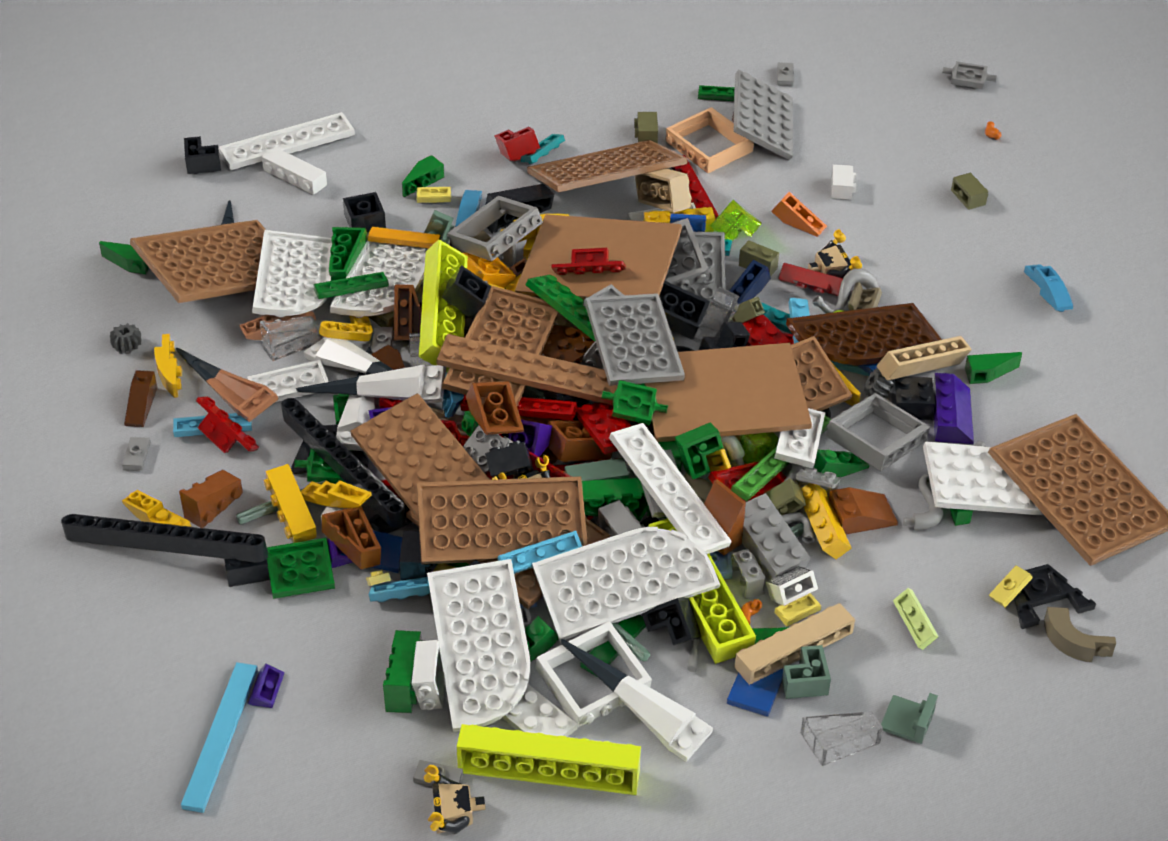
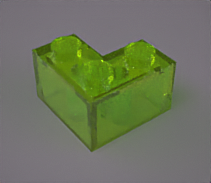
[711,200,762,242]
[740,432,779,465]

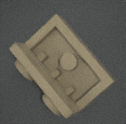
[848,282,882,311]

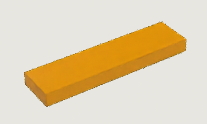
[368,227,440,249]

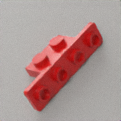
[551,248,626,275]
[779,263,843,296]
[196,396,259,453]

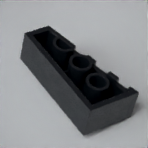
[485,184,555,234]

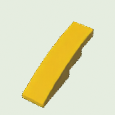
[301,481,372,508]

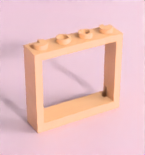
[666,107,754,173]

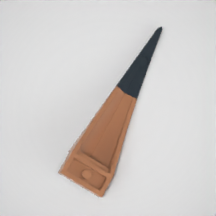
[176,348,279,422]

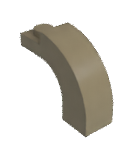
[1044,607,1116,662]

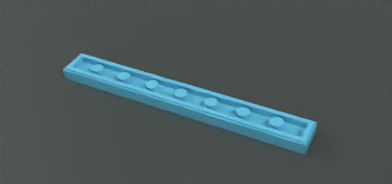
[181,662,258,813]

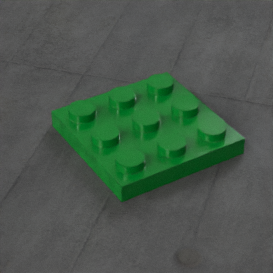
[267,538,335,599]

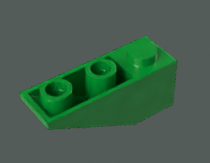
[402,155,444,197]
[964,352,1022,384]
[813,449,870,478]
[525,616,559,662]

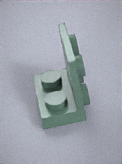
[424,210,454,244]
[880,693,938,744]

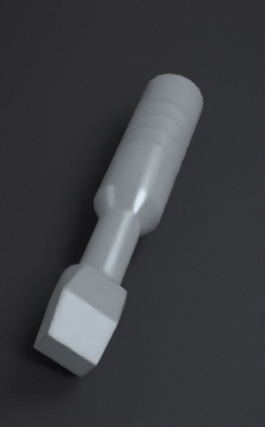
[687,637,699,672]

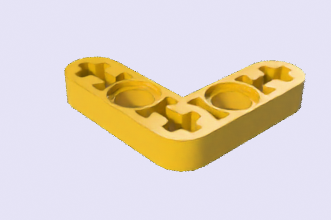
[319,315,373,341]

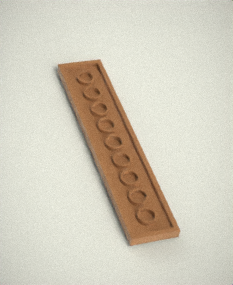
[437,334,618,405]

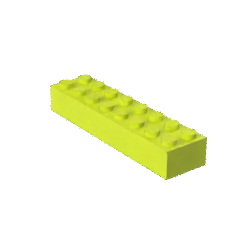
[419,240,468,373]
[649,518,756,664]
[456,724,641,795]

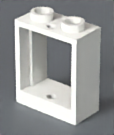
[412,640,445,710]

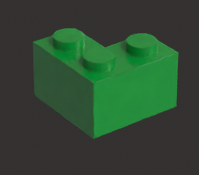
[675,422,724,480]

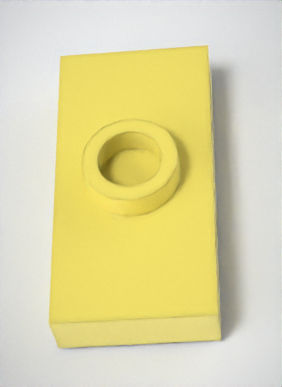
[417,187,451,203]
[989,565,1033,608]
[774,593,821,627]

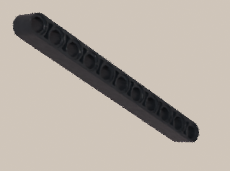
[281,398,406,528]
[61,514,269,562]

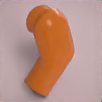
[985,121,1002,140]
[741,599,763,625]

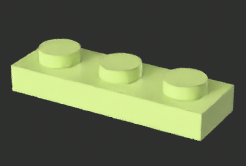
[893,588,938,650]

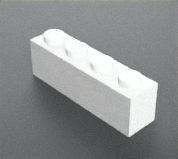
[262,147,327,195]

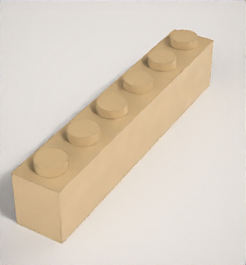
[877,336,972,381]
[734,603,855,685]

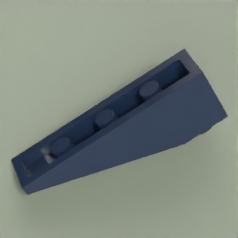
[726,260,771,322]

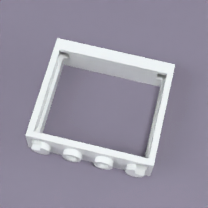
[535,621,652,728]

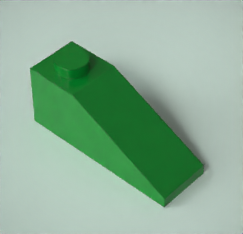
[99,241,149,275]

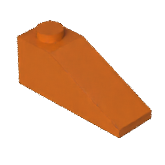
[771,192,827,237]

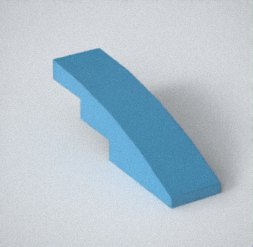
[455,190,482,227]

